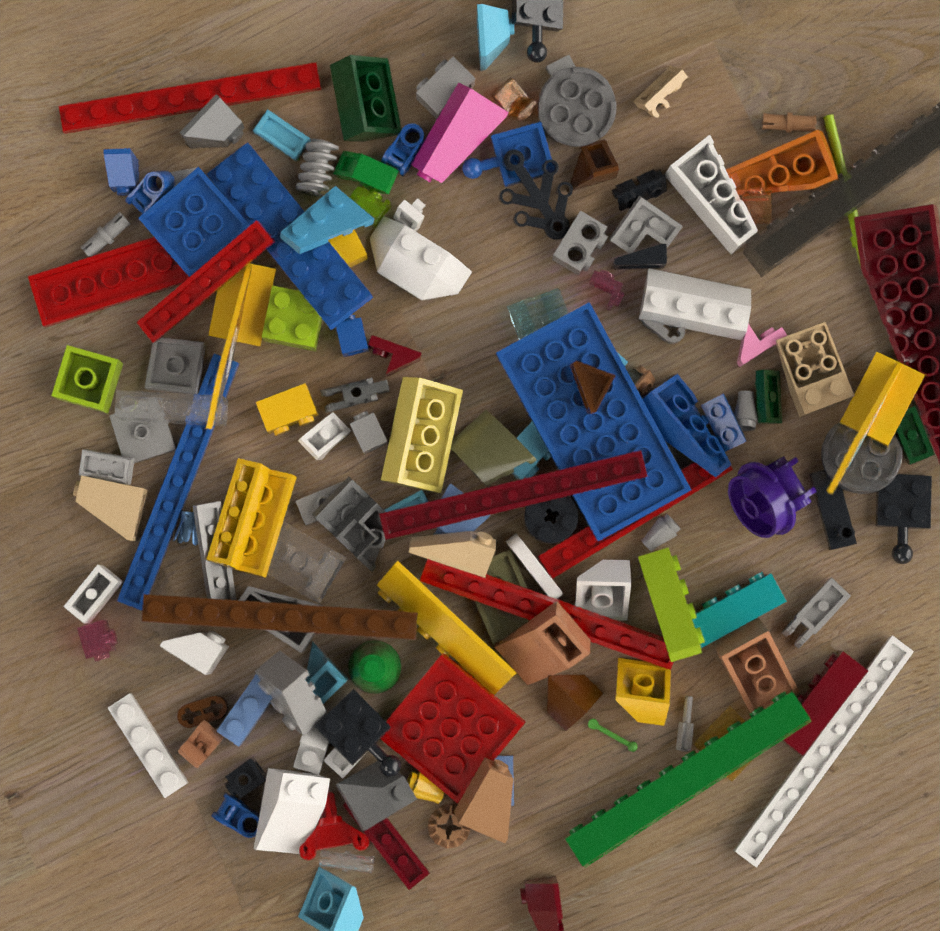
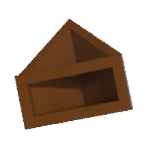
[567,139,619,192]
[569,361,616,415]
[547,674,603,731]

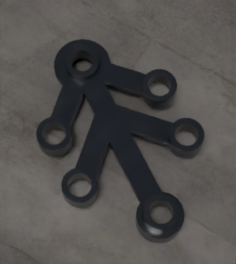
[498,149,573,240]

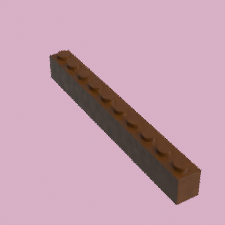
[142,594,418,640]

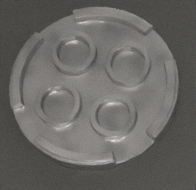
[538,67,617,147]
[821,422,902,494]

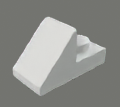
[298,412,351,460]
[293,726,329,775]

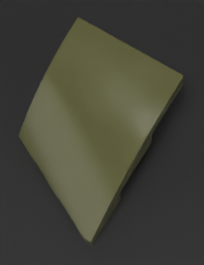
[451,410,537,486]

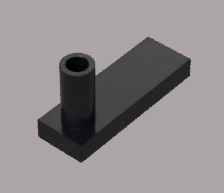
[809,470,857,551]

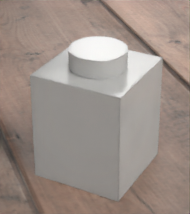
[350,411,388,455]

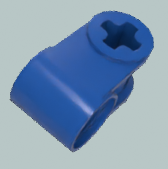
[381,124,425,176]
[126,170,175,214]
[211,792,260,838]

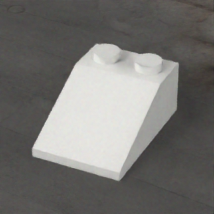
[254,768,330,854]

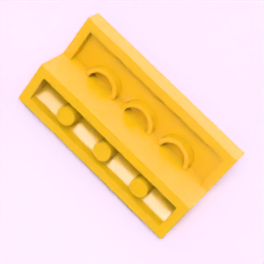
[206,458,297,578]

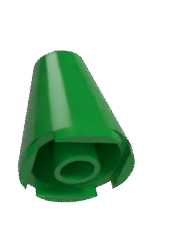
[348,640,401,694]

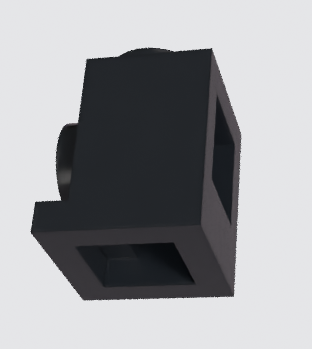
[224,756,267,799]

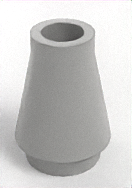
[734,391,758,431]
[641,513,681,552]

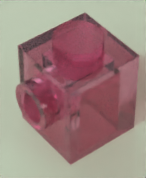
[77,620,118,662]

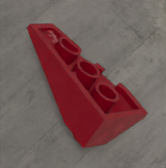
[520,876,564,931]

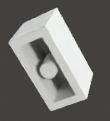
[63,565,123,624]

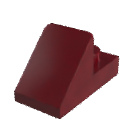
[368,335,422,376]

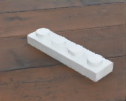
[108,693,189,798]

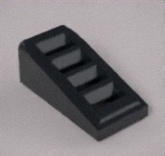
[612,243,667,270]

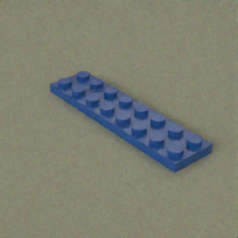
[207,142,373,330]

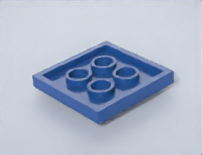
[138,167,250,277]

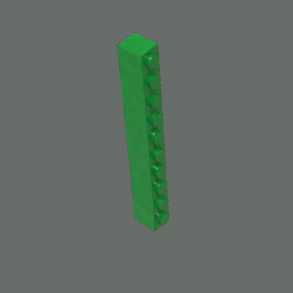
[565,691,812,868]

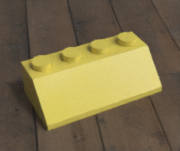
[381,377,463,493]

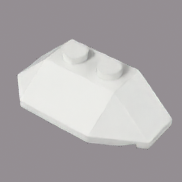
[370,216,472,301]

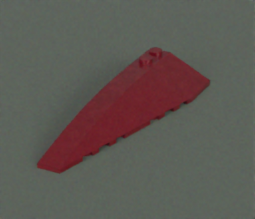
[854,204,940,464]

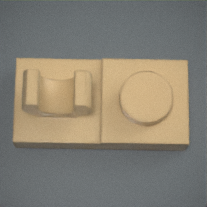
[633,66,687,118]

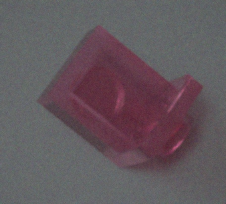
[589,270,625,311]

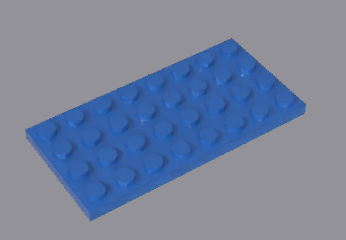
[495,302,691,541]

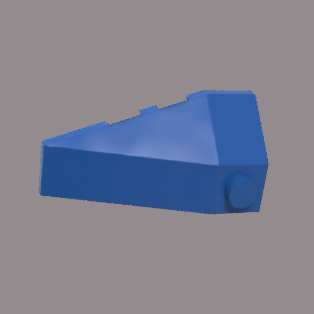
[643,374,732,477]

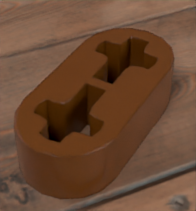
[177,695,228,728]

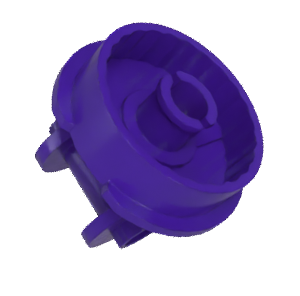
[728,456,817,538]

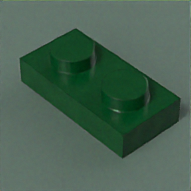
[755,370,782,424]
[895,406,935,465]

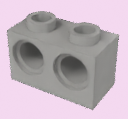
[552,210,608,276]

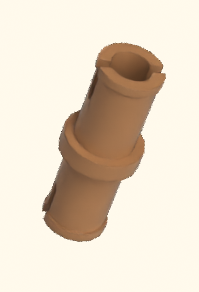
[762,112,816,133]

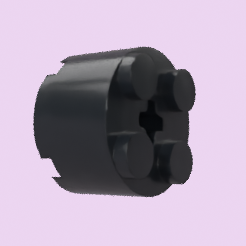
[524,496,578,544]

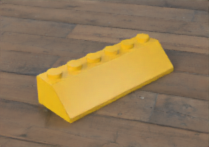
[377,561,516,695]

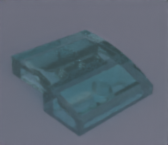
[507,288,568,340]

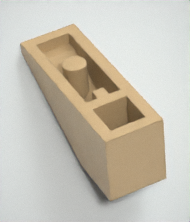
[408,531,496,578]

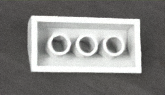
[638,268,751,340]

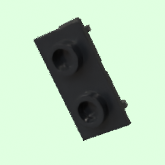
[611,169,667,211]

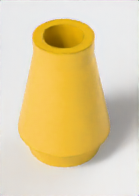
[406,772,444,804]

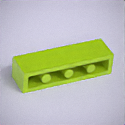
[638,547,705,662]

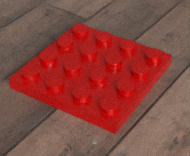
[381,653,526,804]

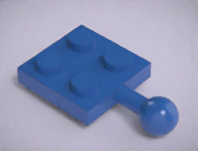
[462,122,554,187]

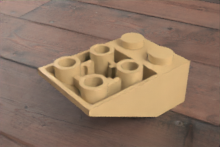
[776,322,854,417]

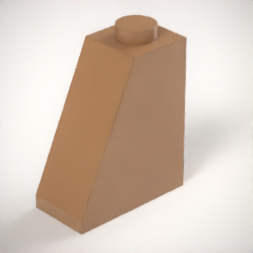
[454,758,513,843]

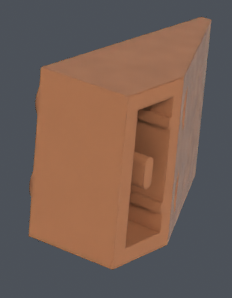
[494,601,590,685]

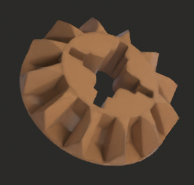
[428,805,471,849]

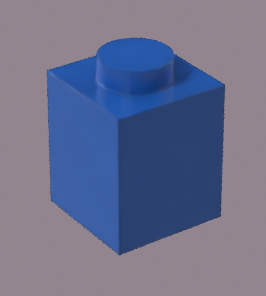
[336,315,369,357]

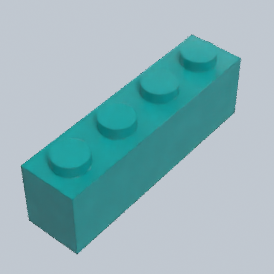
[692,572,787,648]

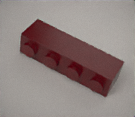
[782,651,868,756]

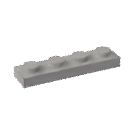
[193,501,236,600]

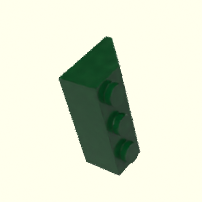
[330,55,402,142]

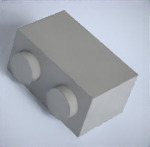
[416,57,475,119]

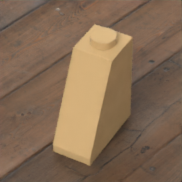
[73,476,148,542]

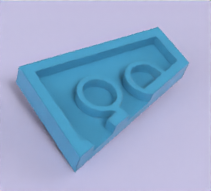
[280,186,374,254]

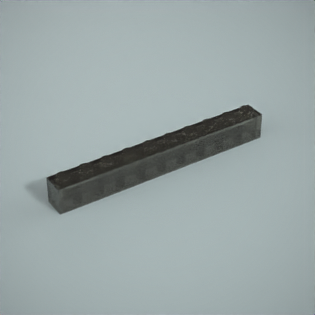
[743,102,940,277]

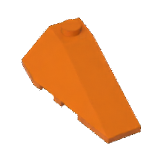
[726,129,838,195]

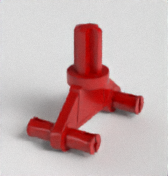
[299,792,369,861]

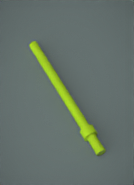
[823,114,861,267]

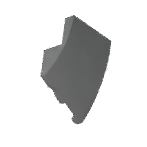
[312,476,386,572]

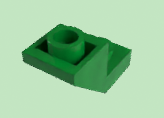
[333,150,399,195]

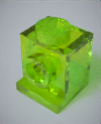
[350,186,392,227]

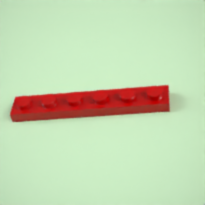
[136,220,275,343]

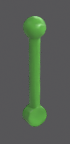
[588,719,638,752]

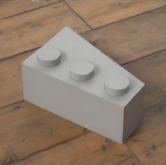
[239,586,324,653]
[255,650,327,736]

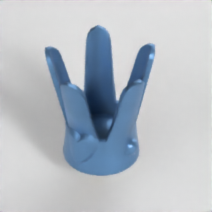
[173,505,199,546]

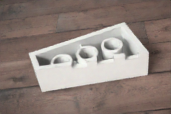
[665,135,758,255]

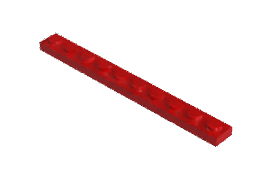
[59,62,321,134]
[420,559,674,670]

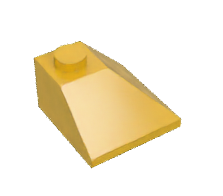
[615,658,671,726]

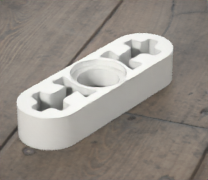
[505,534,563,599]

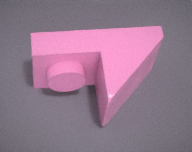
[737,324,788,367]

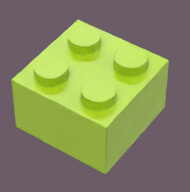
[262,286,322,351]
[51,345,123,414]

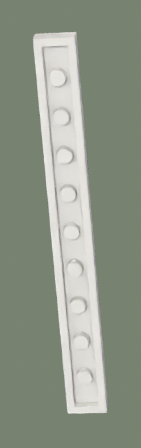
[734,635,914,868]

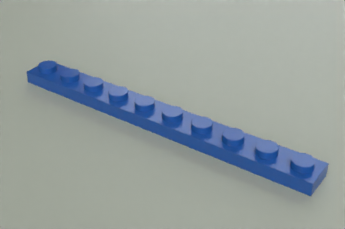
[117,354,239,611]

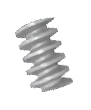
[296,139,339,197]

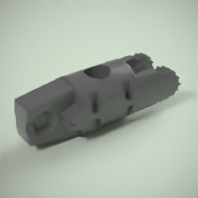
[320,378,390,413]

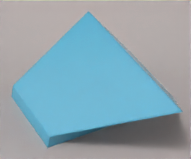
[305,641,349,704]

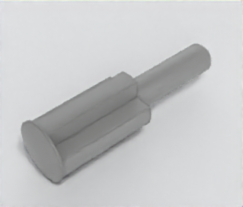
[676,696,694,752]

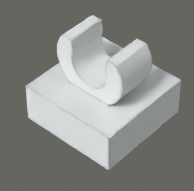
[393,199,426,231]

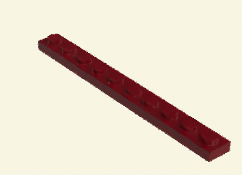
[379,450,648,540]

